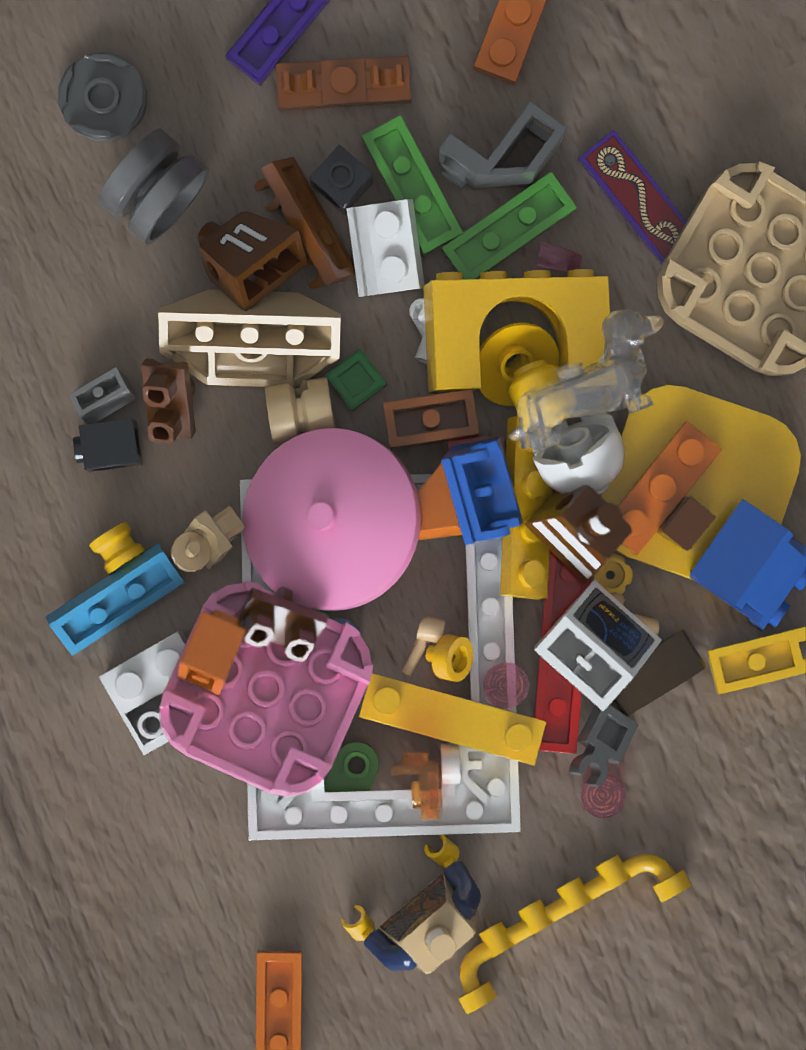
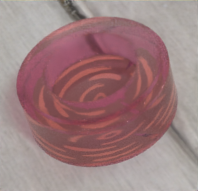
[483,662,529,708]
[580,773,626,818]

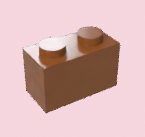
[383,389,479,451]

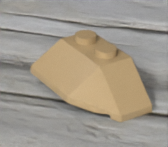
[158,289,341,388]

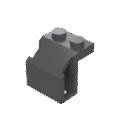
[438,101,567,190]

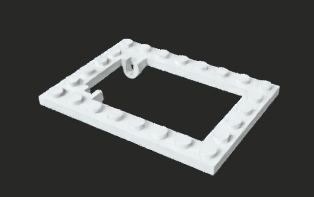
[240,474,521,840]

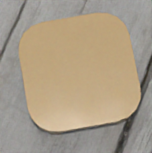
[657,161,806,376]

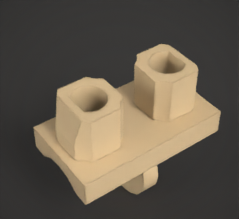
[171,506,245,572]

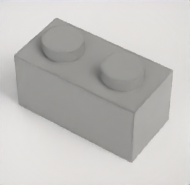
[69,367,137,424]

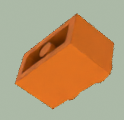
[177,610,246,695]

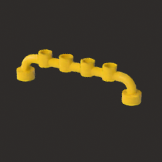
[458,854,693,1014]

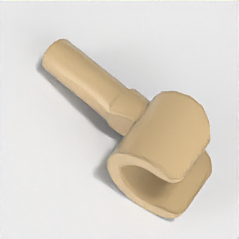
[402,616,445,676]

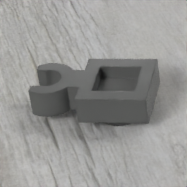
[569,705,638,787]

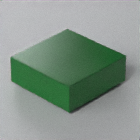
[325,348,387,411]

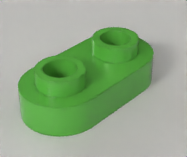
[325,741,379,792]

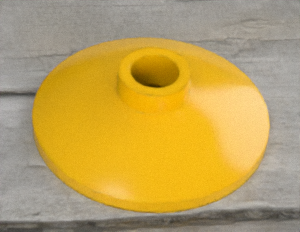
[479,323,559,406]

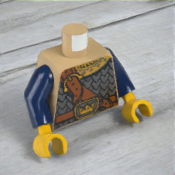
[341,834,481,974]

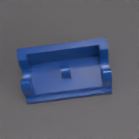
[441,437,523,545]

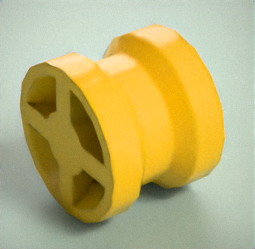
[89,521,146,575]

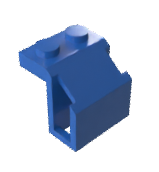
[689,498,806,631]

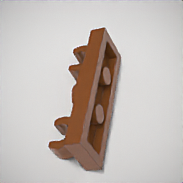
[276,56,411,111]
[254,157,356,289]

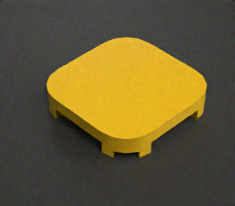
[600,385,801,580]

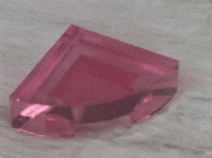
[536,242,582,272]

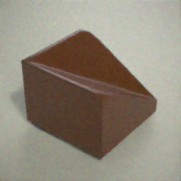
[657,496,716,551]

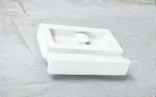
[346,199,425,297]

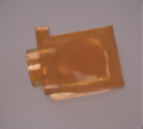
[391,752,443,820]

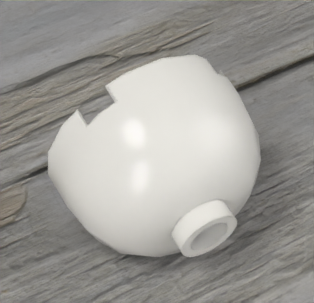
[532,412,625,494]

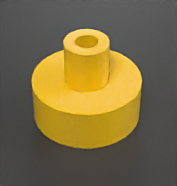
[426,634,474,682]

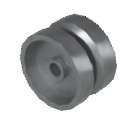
[97,128,210,245]

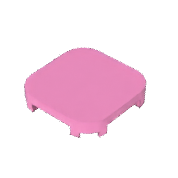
[159,580,373,797]

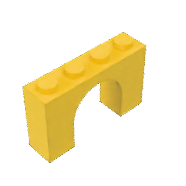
[423,269,613,393]

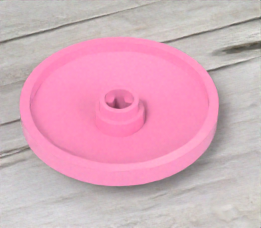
[242,428,421,611]

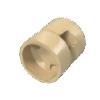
[265,377,335,443]

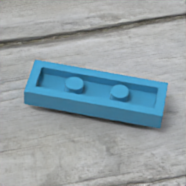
[45,543,185,656]

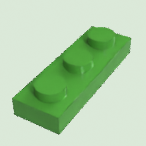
[361,115,463,256]
[442,171,577,279]

